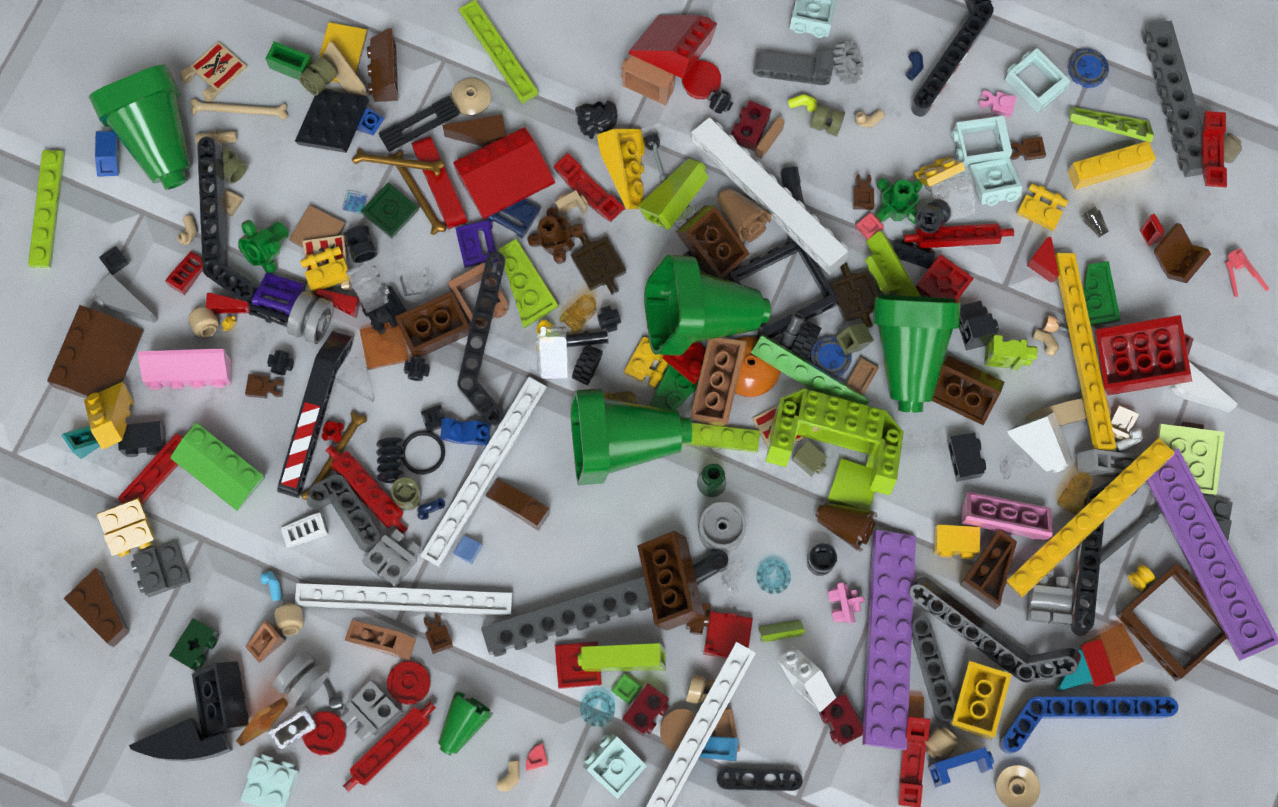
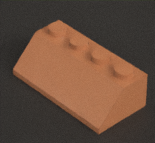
[690,338,747,426]

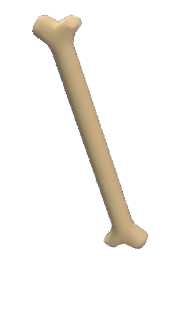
[190,98,288,120]

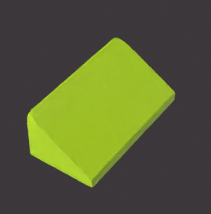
[758,620,805,643]

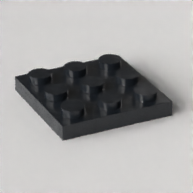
[295,90,369,153]

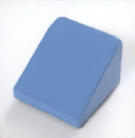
[453,536,482,565]

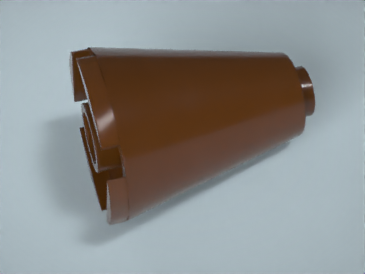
[815,503,878,552]

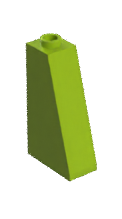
[637,158,709,230]
[578,643,666,672]

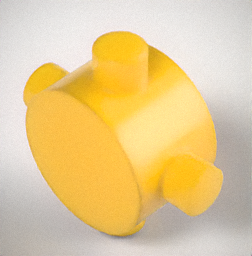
[221,316,236,332]

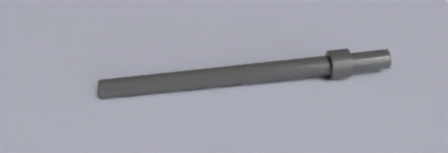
[1070,505,1162,585]

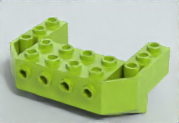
[765,388,904,496]

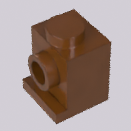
[686,603,711,635]

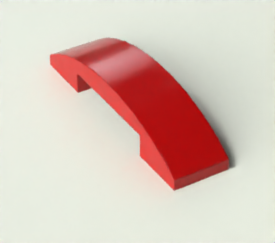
[1201,111,1227,188]
[553,153,625,222]
[898,716,930,807]

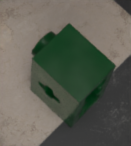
[169,618,219,671]

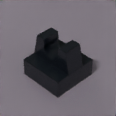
[421,405,445,432]

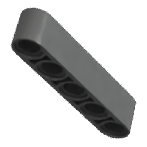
[911,616,956,723]

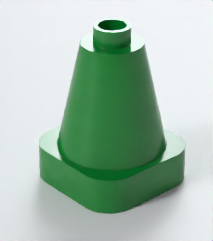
[89,64,191,190]
[644,255,771,356]
[873,295,961,413]
[570,389,692,485]

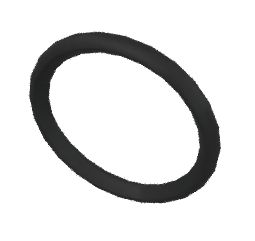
[401,431,445,475]

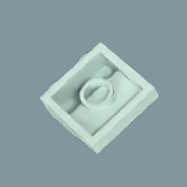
[790,0,836,38]
[970,157,1022,206]
[583,734,647,799]
[241,754,299,807]

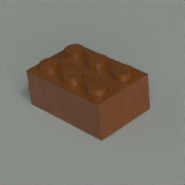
[675,205,750,278]

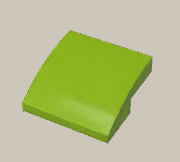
[828,458,875,510]

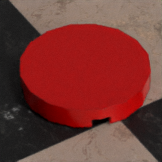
[682,61,721,100]
[387,661,431,705]
[302,711,347,756]

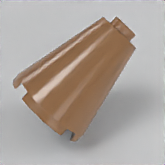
[717,189,771,244]

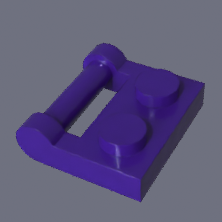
[455,221,499,268]
[252,273,305,315]

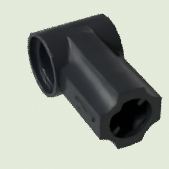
[693,550,728,585]

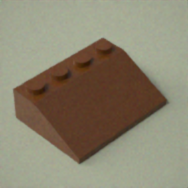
[47,305,144,398]

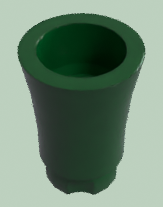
[697,464,726,497]

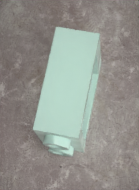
[1005,48,1071,113]
[951,116,1012,167]

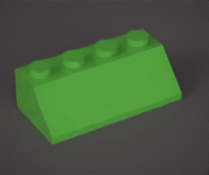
[171,422,265,511]

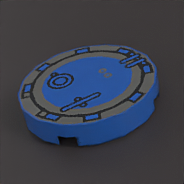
[1068,49,1109,88]
[810,337,852,377]

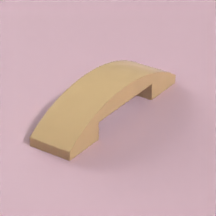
[1026,396,1112,426]

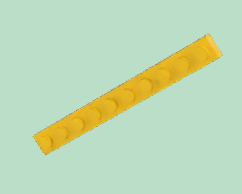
[1055,253,1117,451]
[1006,438,1175,598]

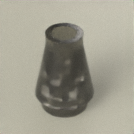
[1082,206,1109,238]

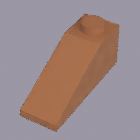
[345,620,416,660]

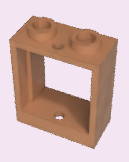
[621,55,675,106]
[448,263,509,328]

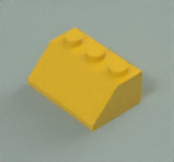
[951,661,1012,740]

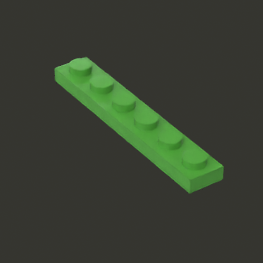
[751,334,870,405]

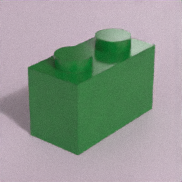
[265,41,313,80]

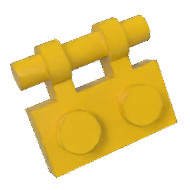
[913,156,965,187]
[1017,183,1069,231]
[300,246,351,293]
[624,336,669,388]

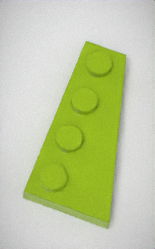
[1068,106,1154,142]
[499,239,559,329]

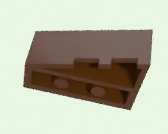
[960,529,1017,610]
[63,568,130,647]

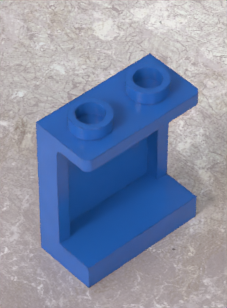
[928,747,994,788]

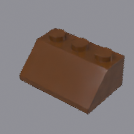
[367,28,398,102]
[395,291,470,357]
[932,355,1005,425]

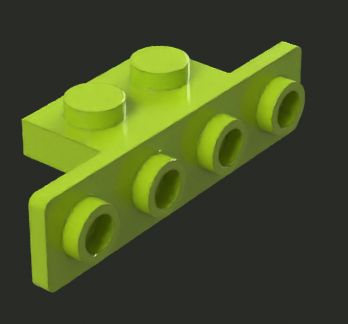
[865,231,921,297]

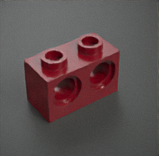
[731,100,772,151]
[622,683,670,736]
[819,694,863,747]

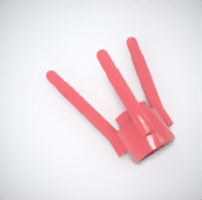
[1225,249,1269,297]

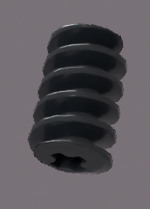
[376,437,404,484]

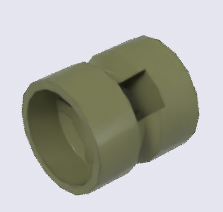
[298,57,337,95]
[810,103,846,137]
[210,146,248,184]
[391,477,422,511]

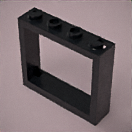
[729,240,838,339]

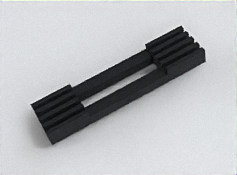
[379,96,459,152]

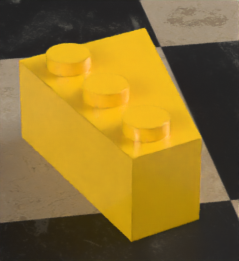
[84,382,134,450]

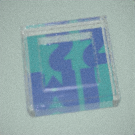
[342,189,368,214]

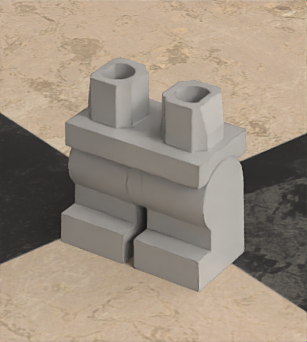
[362,529,421,588]
[1026,575,1073,626]
[340,680,402,741]

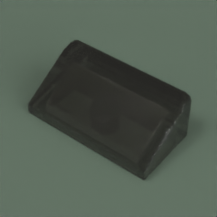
[268,705,317,750]

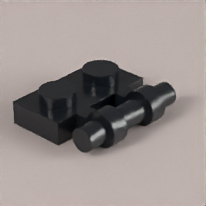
[361,286,407,335]

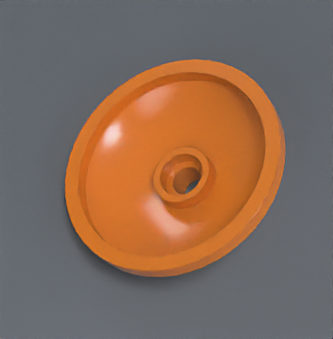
[735,336,781,397]

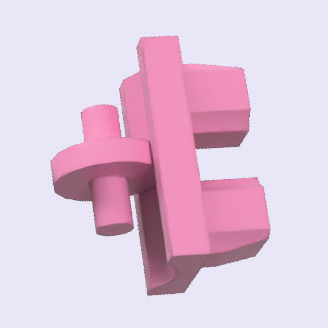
[828,583,865,624]

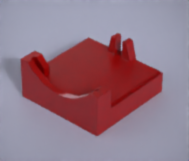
[916,254,974,299]
[703,611,753,659]

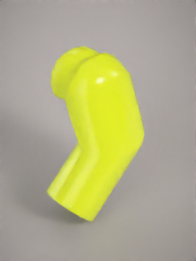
[788,94,818,112]

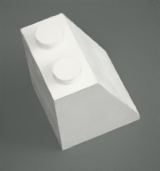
[1007,412,1073,473]

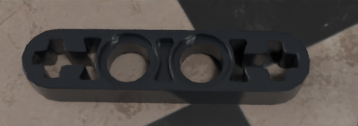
[716,769,803,791]

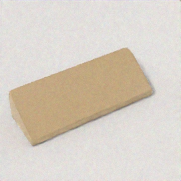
[323,42,367,96]

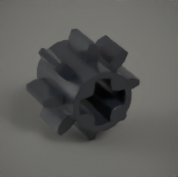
[707,88,733,114]
[597,305,621,333]
[267,350,294,375]
[403,357,430,381]

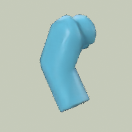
[260,571,282,601]

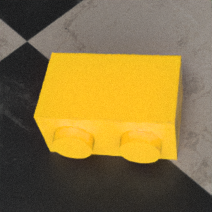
[933,525,980,559]

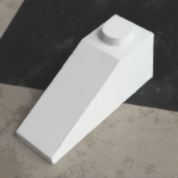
[1169,362,1238,412]

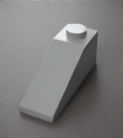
[92,274,157,323]
[1077,449,1140,477]

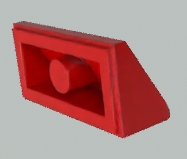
[1080,639,1116,687]

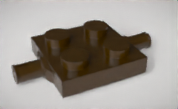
[571,232,626,295]
[830,263,878,329]

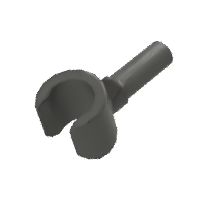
[324,681,343,710]

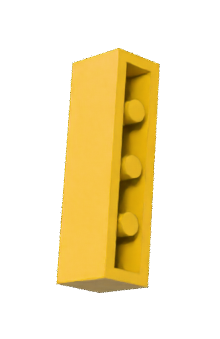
[1068,141,1156,190]

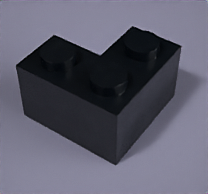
[959,301,999,351]

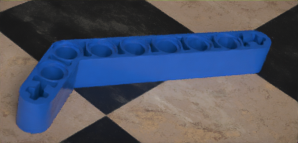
[999,697,1179,754]

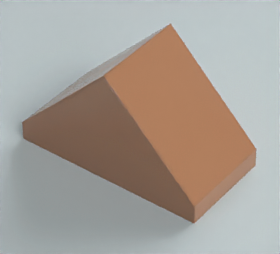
[246,621,285,663]

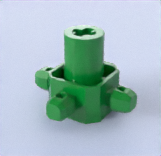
[876,178,923,224]
[238,220,289,274]

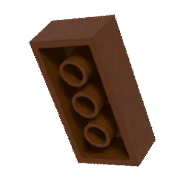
[637,531,705,631]

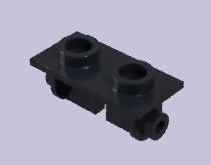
[893,238,935,269]

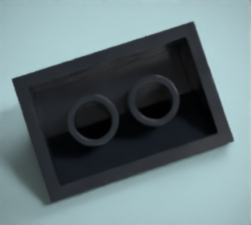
[192,661,249,738]

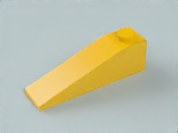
[597,129,645,210]

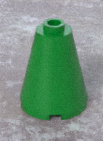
[438,691,493,755]

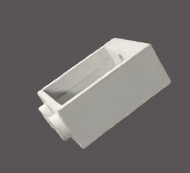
[777,645,836,712]

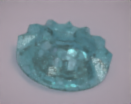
[757,560,791,594]
[580,691,615,727]

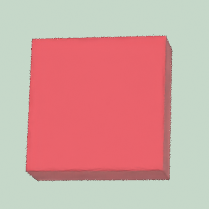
[855,212,884,240]

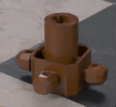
[527,207,585,264]

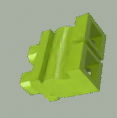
[984,335,1038,370]

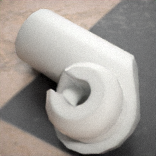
[1115,428,1143,452]

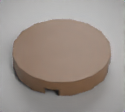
[660,709,696,752]

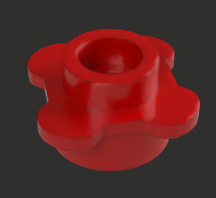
[321,421,344,442]

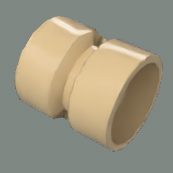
[686,674,715,704]

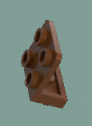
[1154,223,1211,284]

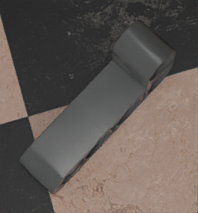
[753,50,834,85]
[306,474,380,552]

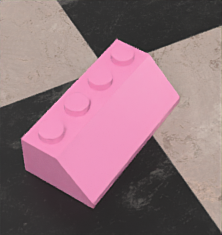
[138,349,232,390]
[961,491,1053,541]

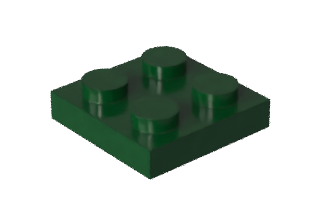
[361,182,419,239]

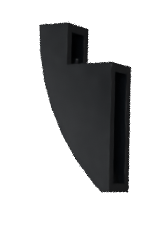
[129,718,232,762]

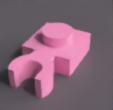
[979,91,1017,118]

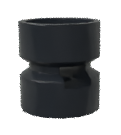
[916,199,951,233]
[343,225,378,263]
[807,543,837,576]

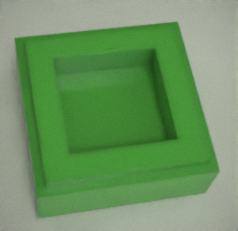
[611,673,642,705]

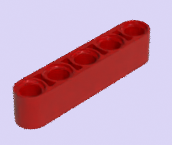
[411,136,467,230]

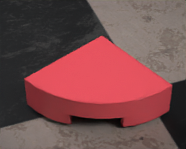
[526,743,548,771]

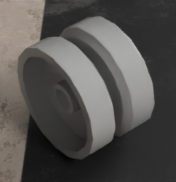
[287,291,334,344]
[698,502,747,553]
[272,651,329,708]

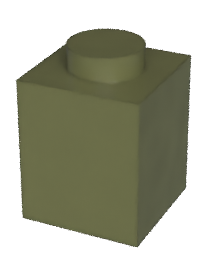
[836,323,874,355]
[792,441,827,477]

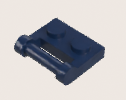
[487,199,541,239]

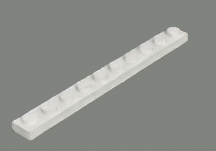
[420,377,547,568]
[295,583,513,616]
[646,642,756,807]

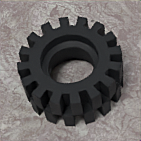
[792,321,822,360]
[572,344,603,385]

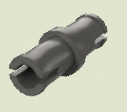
[780,312,805,350]

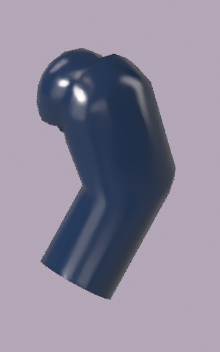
[905,51,924,81]
[417,498,445,520]

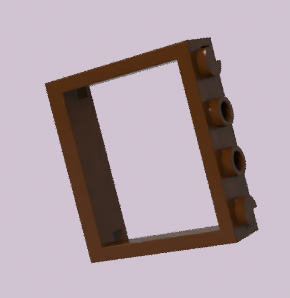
[1116,563,1227,681]

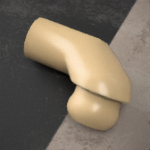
[1032,329,1059,356]
[497,761,519,792]

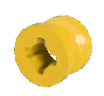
[1127,564,1155,591]

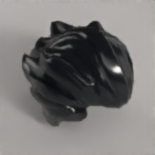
[575,100,618,139]

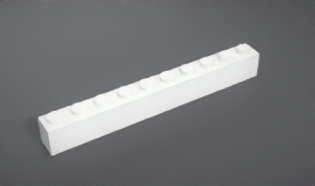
[691,117,848,275]

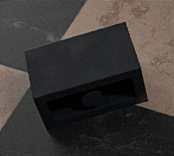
[118,421,166,457]
[947,432,986,482]

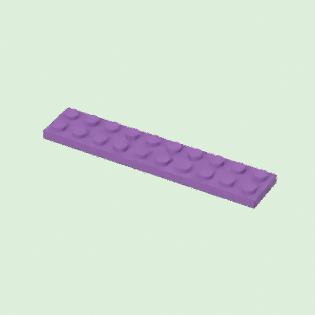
[1146,448,1278,661]
[862,530,916,750]

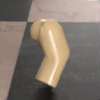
[855,109,885,128]
[177,215,197,245]

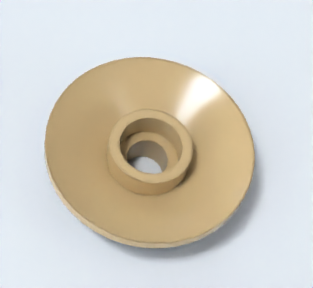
[451,78,491,116]
[996,765,1040,807]

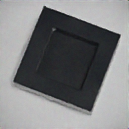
[99,246,129,275]

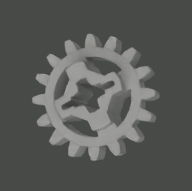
[833,40,864,84]

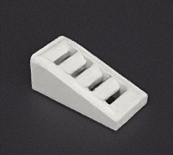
[281,512,328,549]

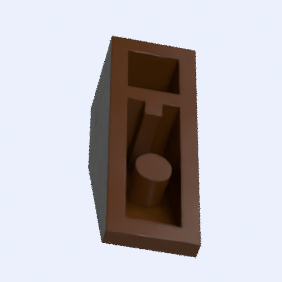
[442,114,506,147]
[486,479,550,531]

